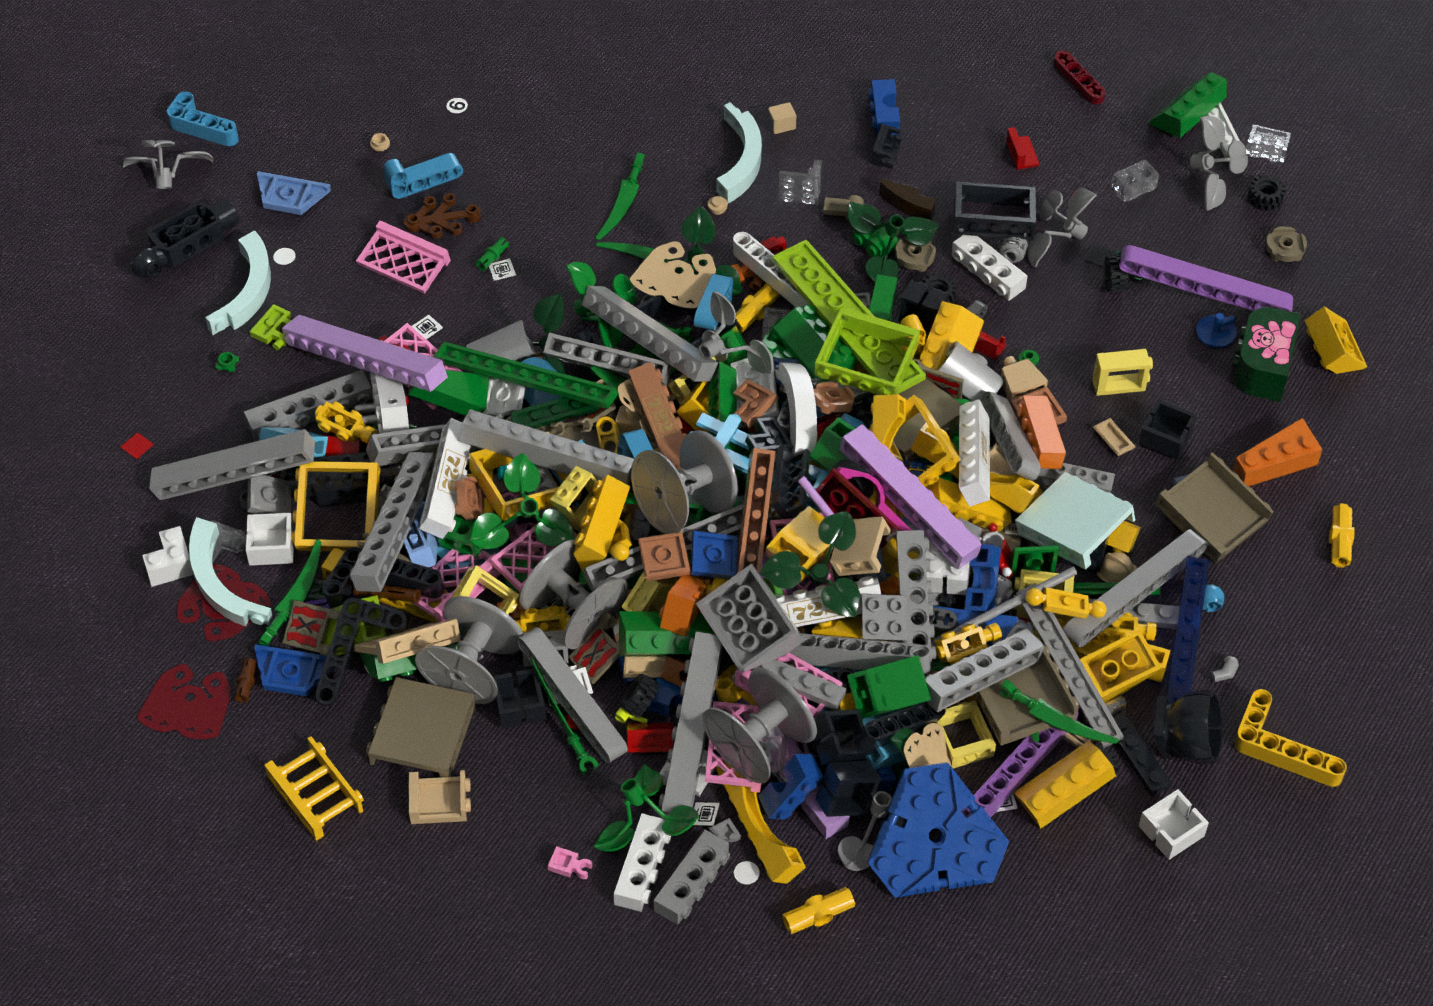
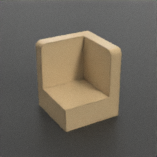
[769,102,796,134]

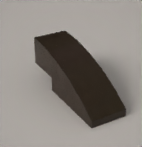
[879,178,936,220]

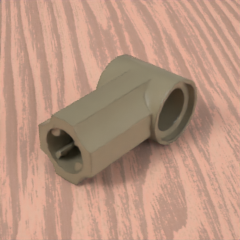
[823,195,864,221]

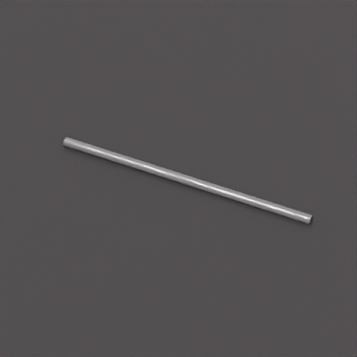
[923,567,1077,647]

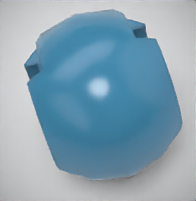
[1196,584,1225,612]

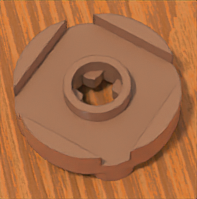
[813,382,855,414]
[454,476,484,520]

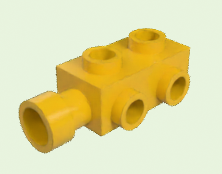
[315,401,377,444]
[514,606,570,633]
[1094,613,1156,643]
[935,623,1002,665]

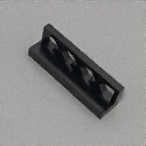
[771,445,810,519]

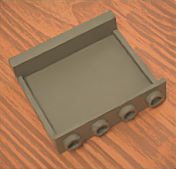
[854,378,962,461]
[1155,452,1274,564]
[974,637,1079,746]
[366,677,476,778]

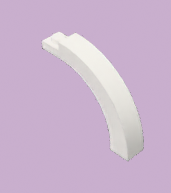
[774,362,817,454]

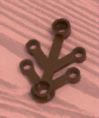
[404,193,481,239]

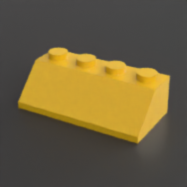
[919,301,984,370]
[573,474,630,573]
[1014,741,1116,829]

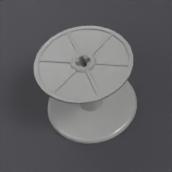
[631,430,738,534]
[519,539,628,649]
[415,596,524,704]
[702,668,817,783]

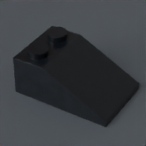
[619,504,660,550]

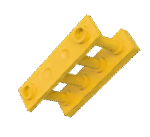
[264,736,364,841]

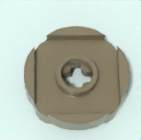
[1266,226,1307,262]
[895,237,936,272]

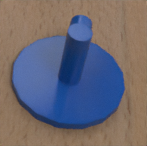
[1196,313,1237,348]

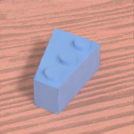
[403,502,438,567]

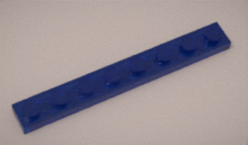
[1166,556,1210,703]

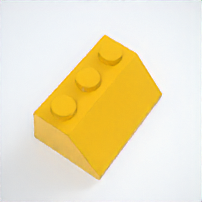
[1305,307,1367,374]

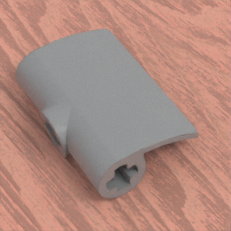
[466,320,535,374]
[938,341,1004,402]

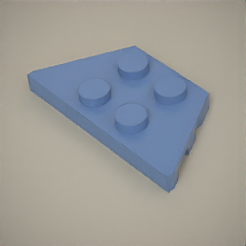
[257,171,331,215]

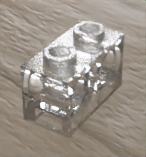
[1111,159,1159,202]

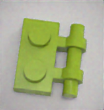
[250,304,291,350]

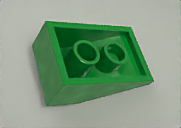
[1009,546,1059,589]

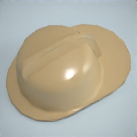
[1097,552,1137,583]

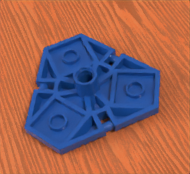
[867,762,1009,898]

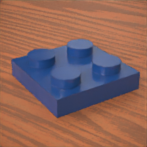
[690,531,737,579]

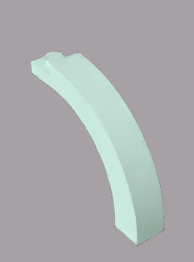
[717,102,762,203]
[205,230,271,335]
[189,517,273,627]

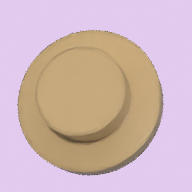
[370,133,390,151]
[708,196,728,215]

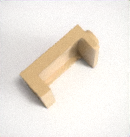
[830,517,891,576]
[409,770,471,824]

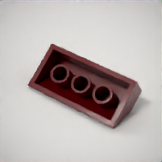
[815,468,900,549]

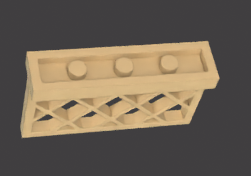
[354,618,461,664]

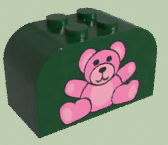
[1233,307,1301,402]

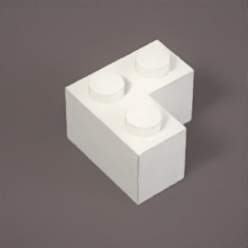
[142,526,194,587]

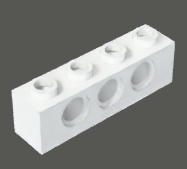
[952,235,1027,301]
[614,814,671,912]

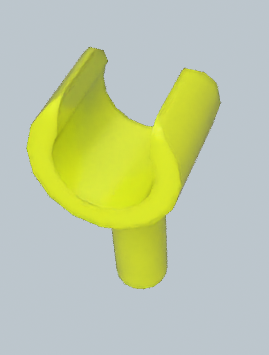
[615,707,648,723]

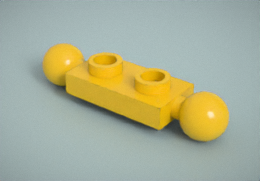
[608,519,632,561]
[1025,587,1107,619]

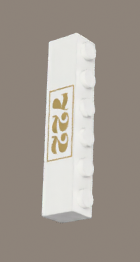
[959,400,990,507]
[419,418,473,539]
[775,576,881,627]

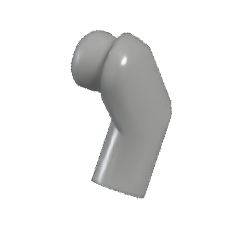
[1211,656,1239,682]

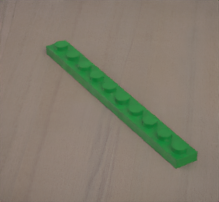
[433,342,618,409]

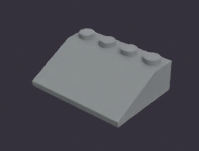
[696,564,805,673]

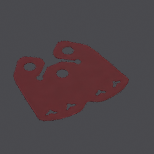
[177,564,271,641]
[137,664,231,739]

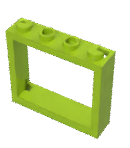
[815,307,920,395]

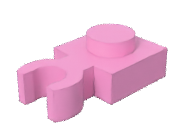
[548,846,592,879]

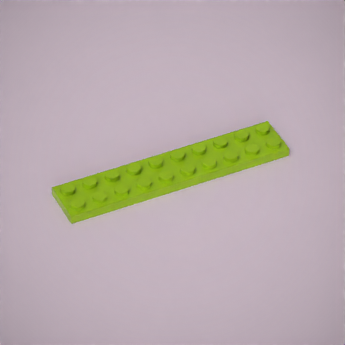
[772,240,926,394]

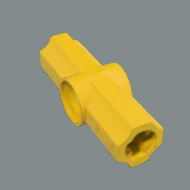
[736,283,780,332]
[1329,503,1354,568]
[782,887,855,935]

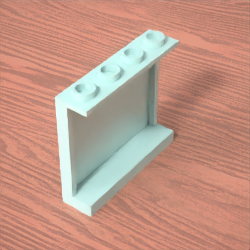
[1015,472,1135,570]

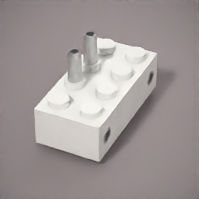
[355,372,409,434]

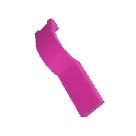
[837,467,911,531]

